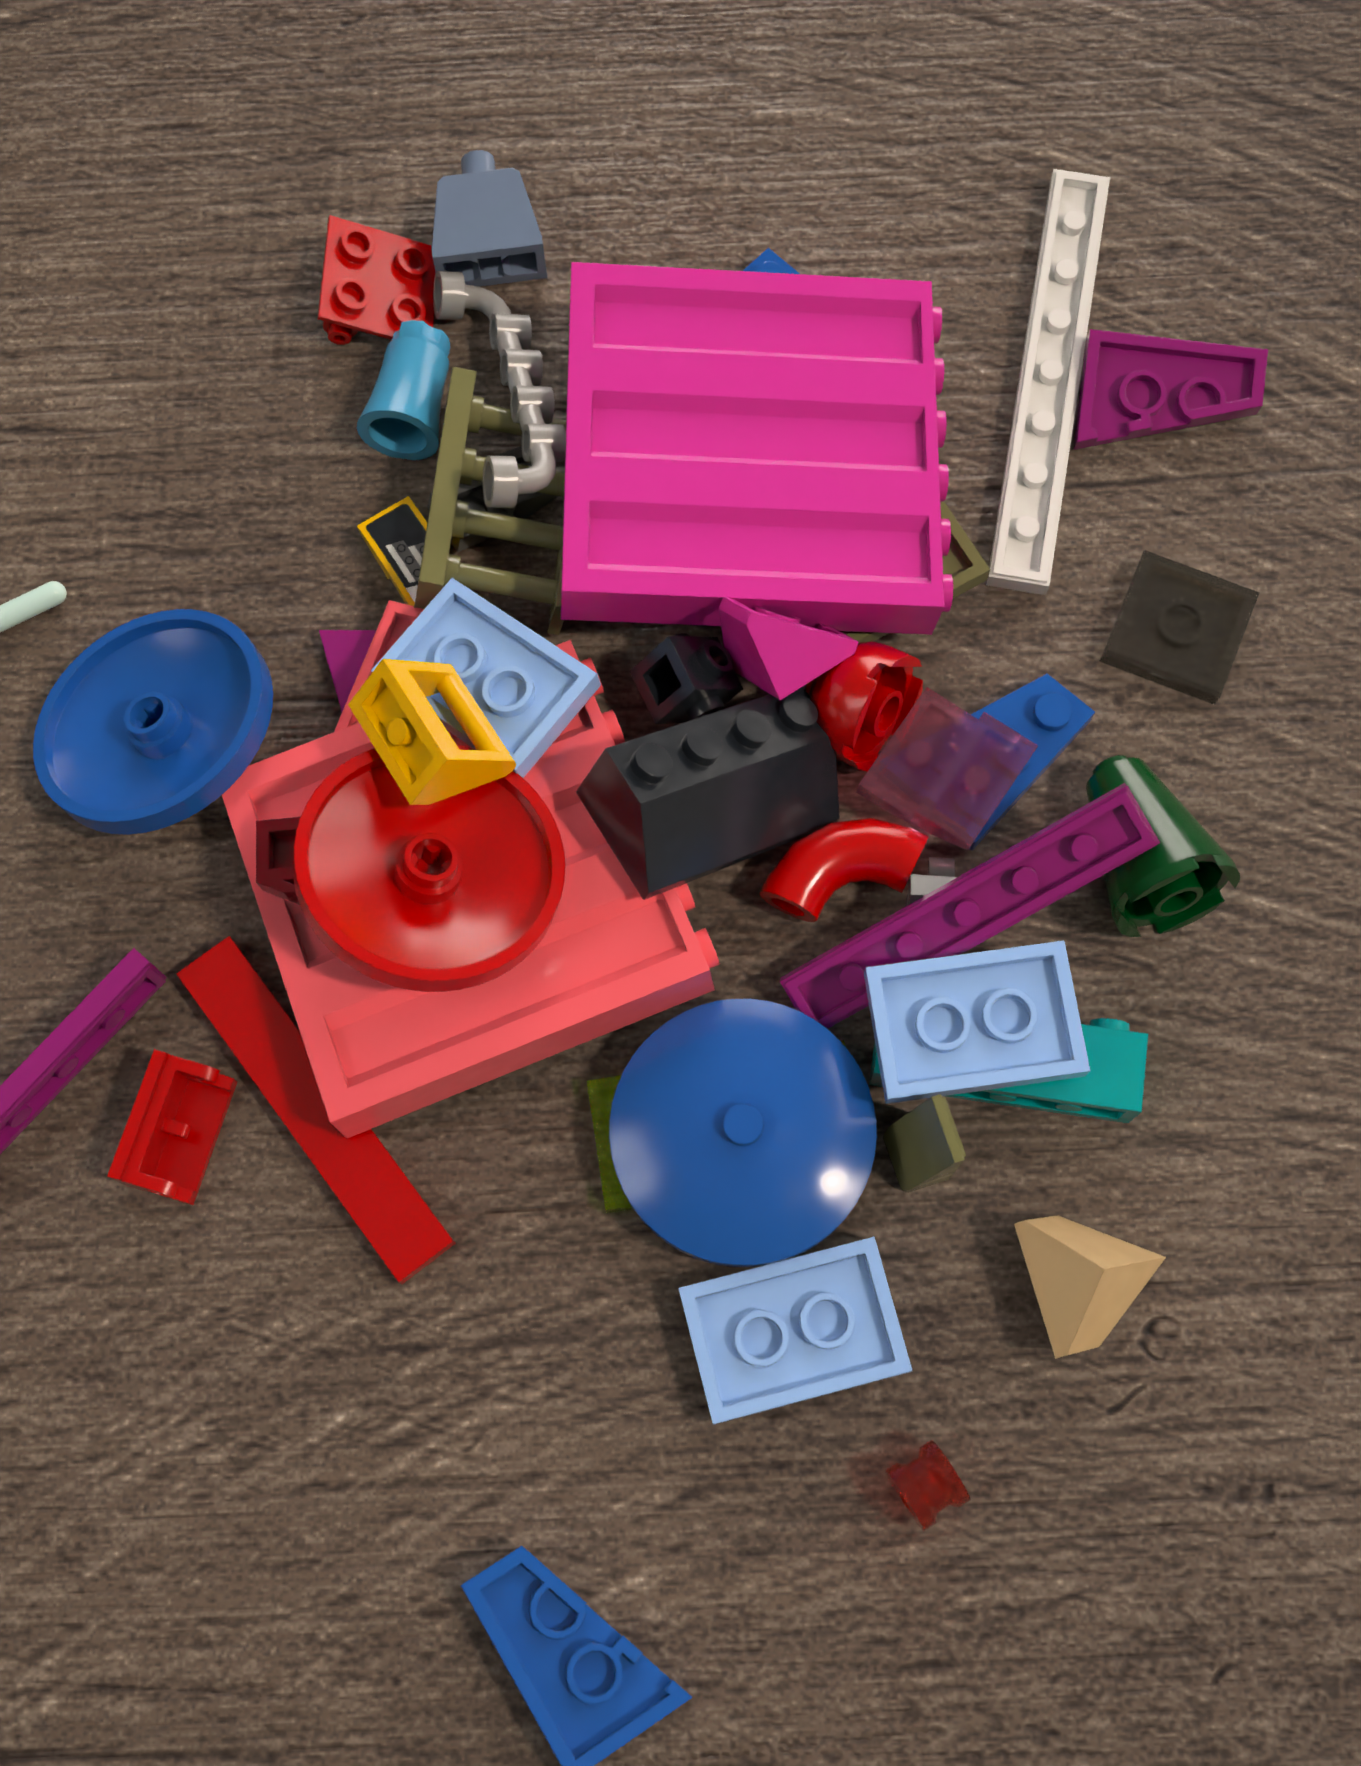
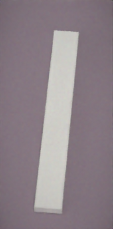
[986,169,1110,595]

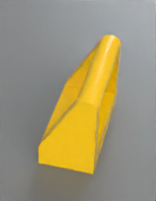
[348,659,516,805]

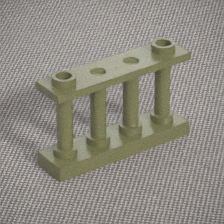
[414,367,566,635]

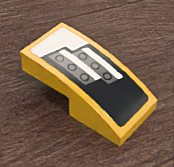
[357,496,427,606]

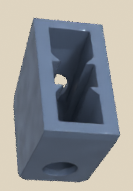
[432,150,547,287]

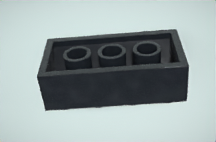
[576,687,840,900]

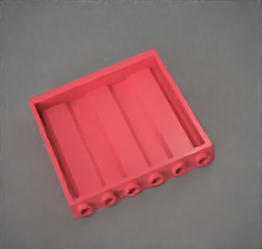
[222,640,720,1138]

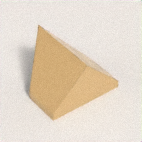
[1014,1215,1166,1359]

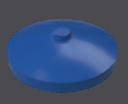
[33,609,273,835]
[609,999,877,1267]

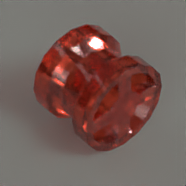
[885,1440,971,1531]

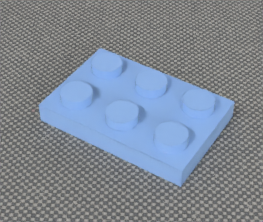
[371,578,601,778]
[864,940,1090,1104]
[679,1236,913,1425]

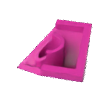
[719,597,859,700]

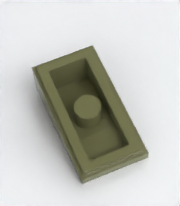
[883,1094,966,1193]

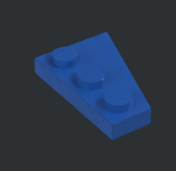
[878,674,1095,851]
[460,1546,693,1766]

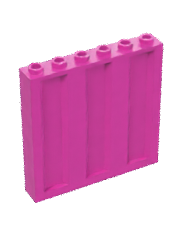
[561,262,953,635]

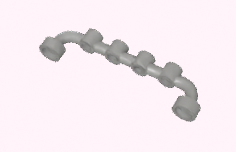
[433,271,566,508]

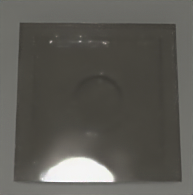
[1099,550,1260,705]

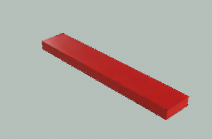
[176,936,456,1285]

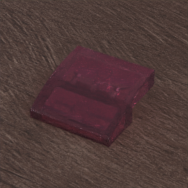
[856,687,1038,850]

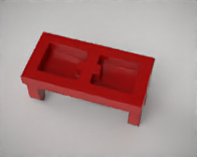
[107,1049,238,1206]

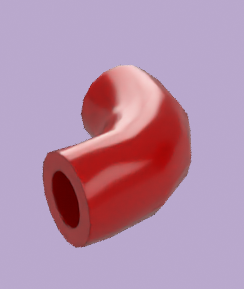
[759,818,929,923]

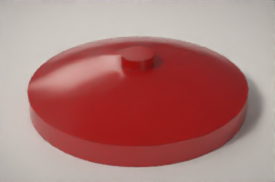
[293,744,566,992]

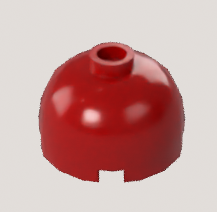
[806,641,923,772]

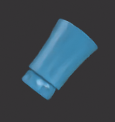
[357,320,451,460]

